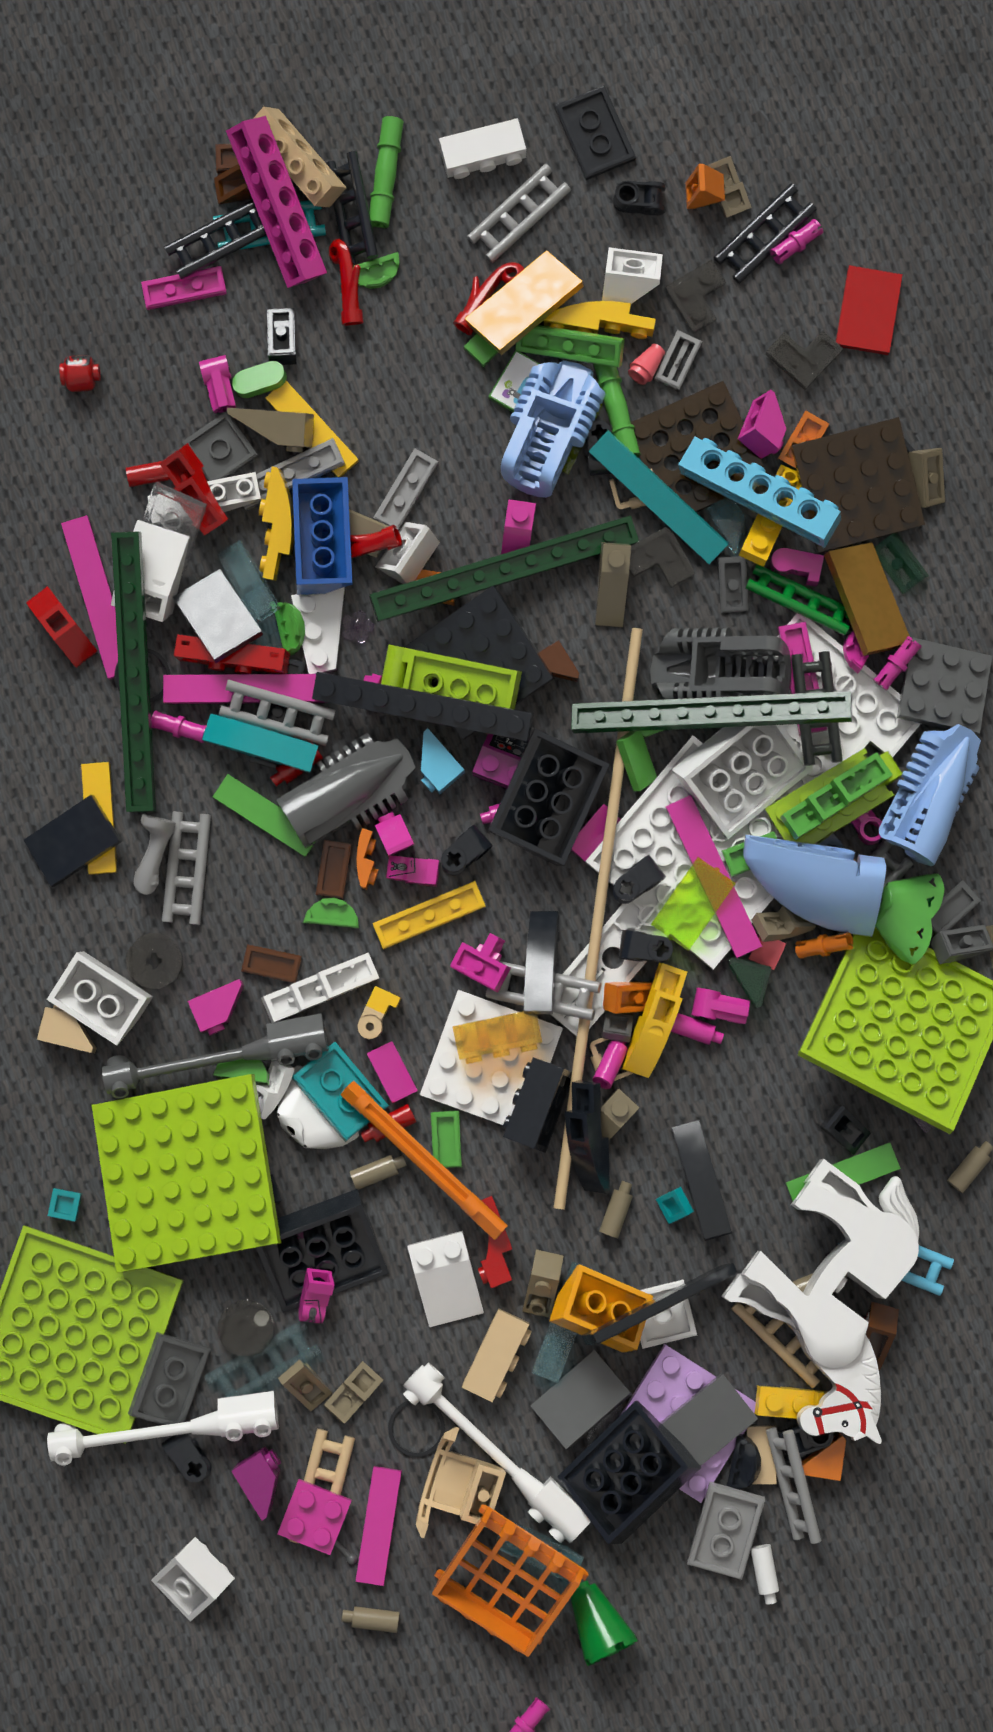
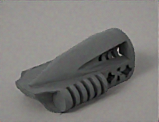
[650,627,791,699]
[276,733,416,849]

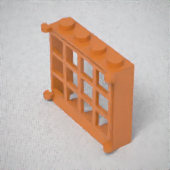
[432,1505,588,1657]

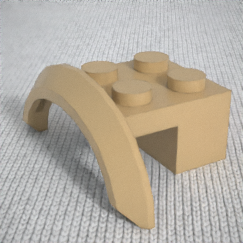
[416,1427,506,1538]

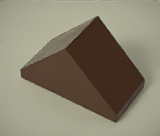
[538,640,579,682]

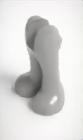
[134,814,176,895]

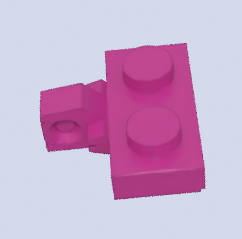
[450,933,511,993]

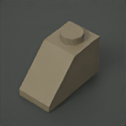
[601,1088,640,1140]

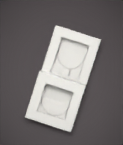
[256,1060,295,1119]

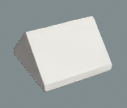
[375,522,440,584]

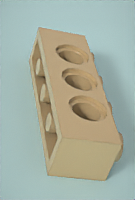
[253,107,347,207]

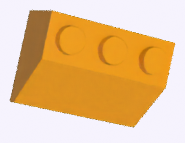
[549,1264,653,1353]

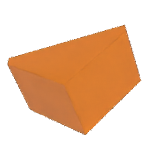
[685,164,725,209]
[801,1433,846,1481]

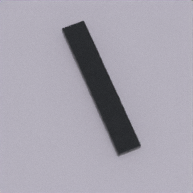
[582,1263,737,1345]

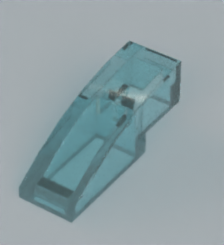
[217,540,281,623]

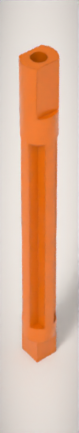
[340,1081,508,1240]

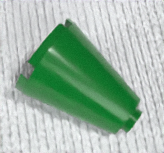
[570,1580,638,1667]

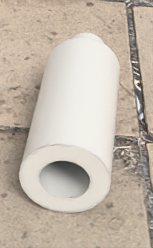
[751,1544,779,1604]

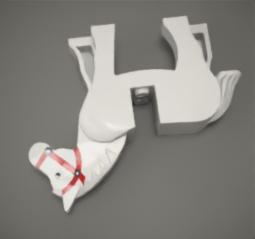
[721,1159,919,1444]

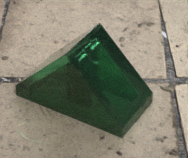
[726,957,771,1009]

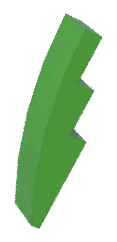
[780,752,893,840]

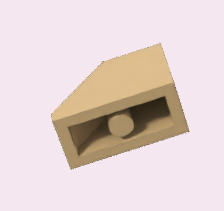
[37,1005,96,1054]

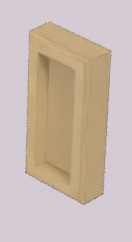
[746,1426,776,1484]

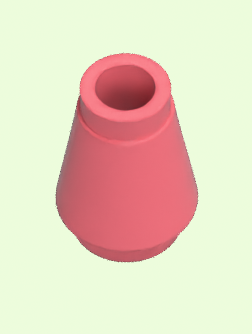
[628,343,665,385]

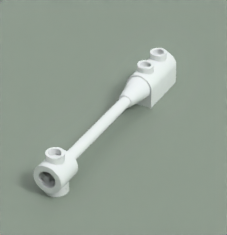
[403,1362,591,1543]
[47,1391,279,1465]

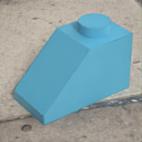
[421,728,465,794]

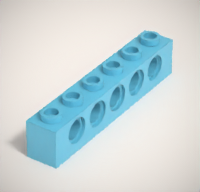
[678,437,841,548]

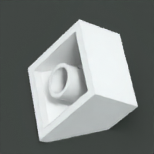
[151,1537,235,1622]

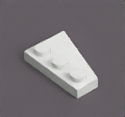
[291,587,345,674]

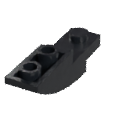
[565,1080,610,1194]

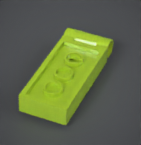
[381,644,522,709]

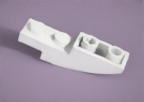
[148,472,261,525]

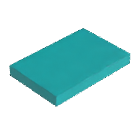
[292,1042,389,1142]

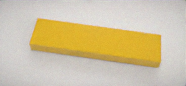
[265,381,359,477]
[81,762,117,875]
[373,881,486,949]

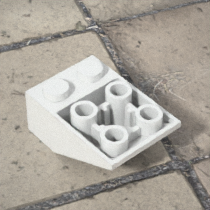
[111,520,190,622]

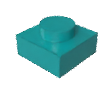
[656,1186,694,1224]
[47,1188,83,1222]

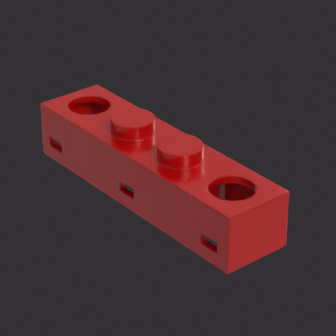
[174,634,290,674]

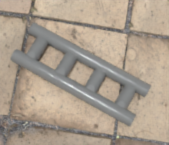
[467,163,571,263]
[218,679,336,746]
[162,811,211,925]
[486,961,602,1021]
[766,1427,822,1544]

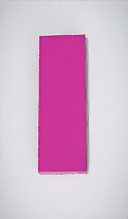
[141,266,227,310]

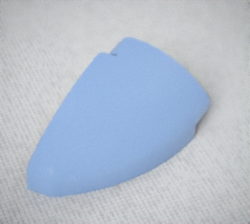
[743,835,886,937]

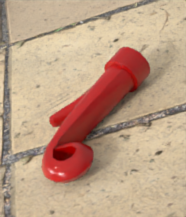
[329,239,364,326]
[453,262,524,335]
[350,525,402,559]

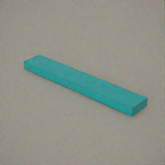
[589,430,729,564]

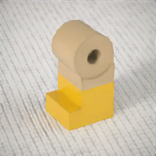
[358,986,401,1039]

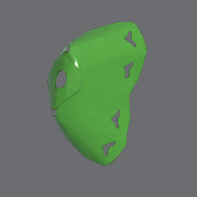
[875,874,944,965]

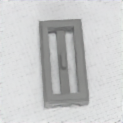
[654,330,702,391]

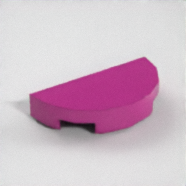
[843,630,869,674]

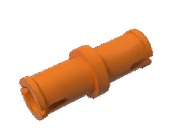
[795,932,854,959]

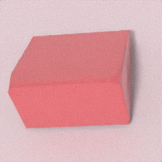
[748,935,786,970]

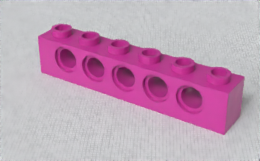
[226,116,327,288]

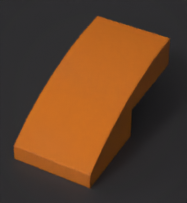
[778,411,829,468]

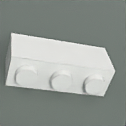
[439,118,526,179]

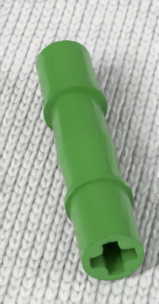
[369,116,404,228]
[593,363,641,457]

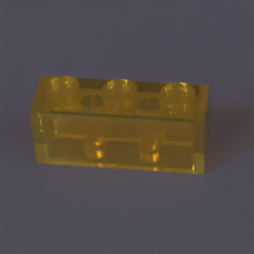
[452,1011,542,1064]

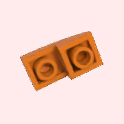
[357,828,379,890]

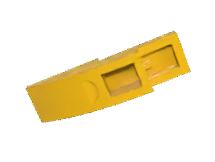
[544,301,656,339]
[739,464,801,567]
[259,466,295,581]
[622,963,687,1078]
[754,1385,828,1419]

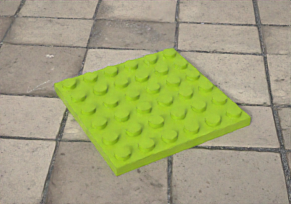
[797,927,993,1134]
[92,1074,281,1273]
[0,1225,184,1444]

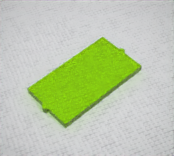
[651,857,736,951]

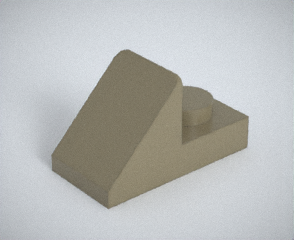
[278,1359,332,1411]

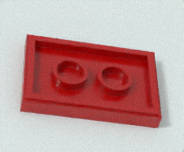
[835,265,903,355]

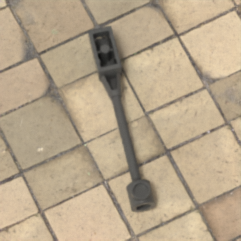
[102,1013,329,1098]

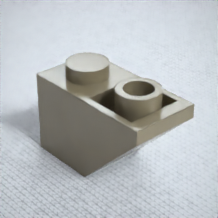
[522,1250,564,1318]

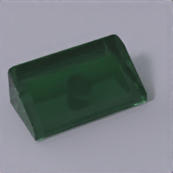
[874,532,929,594]

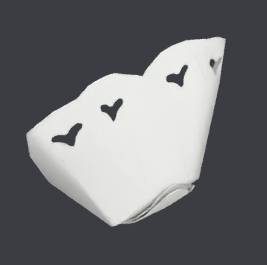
[277,1066,359,1149]

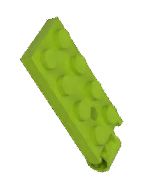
[765,748,902,844]

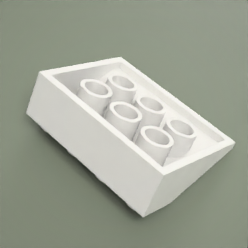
[672,725,813,839]

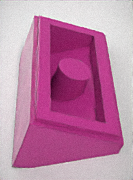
[571,804,621,864]
[367,1041,418,1104]

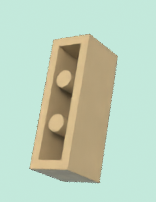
[462,1308,532,1402]

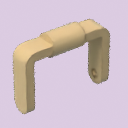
[610,468,653,509]
[590,1038,633,1081]

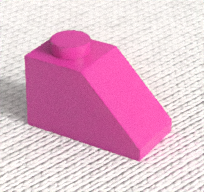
[738,390,786,459]
[501,499,536,554]
[375,812,414,856]
[188,979,244,1036]

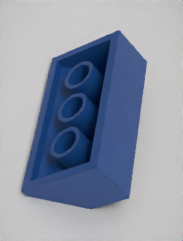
[292,477,352,595]

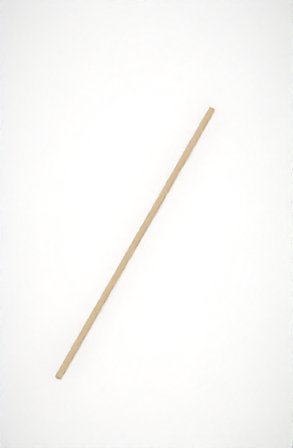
[554,628,643,1210]

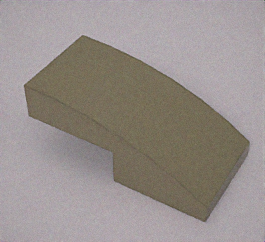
[707,156,752,218]
[751,906,816,942]
[323,1361,383,1425]

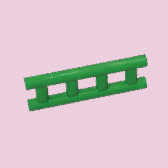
[745,564,850,636]

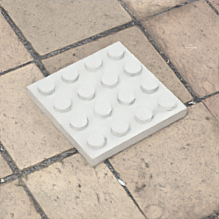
[420,990,563,1125]

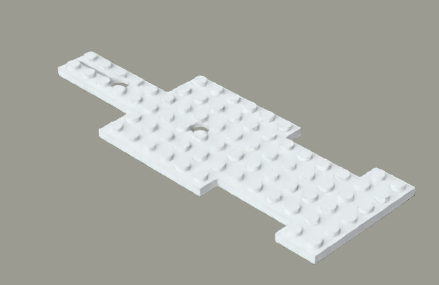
[550,613,921,1037]

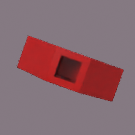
[26,586,98,668]

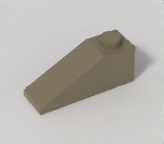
[227,408,314,452]
[595,542,631,627]

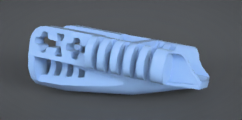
[501,360,606,498]
[879,724,981,866]

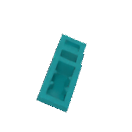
[202,714,318,773]

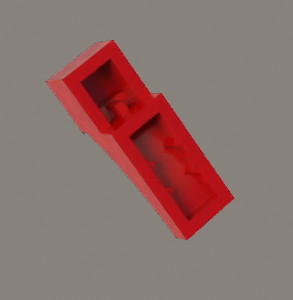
[159,443,228,535]
[478,1196,512,1288]

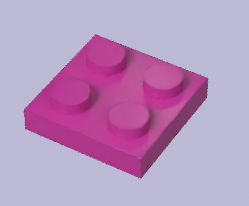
[277,1479,352,1555]

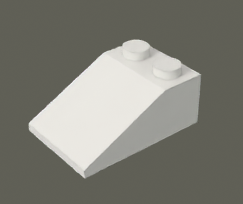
[407,1231,484,1327]

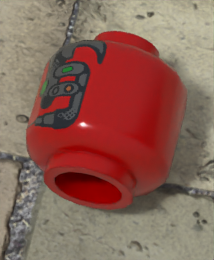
[59,355,101,392]

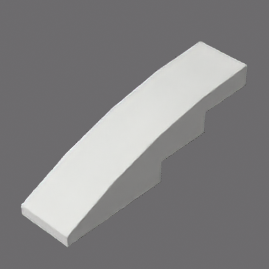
[261,953,379,1023]

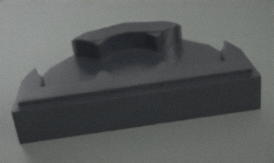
[727,1434,761,1490]

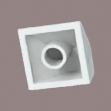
[602,248,663,304]

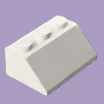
[47,951,153,1045]

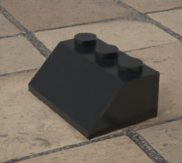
[502,1057,572,1153]

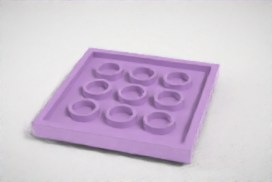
[620,1344,755,1503]

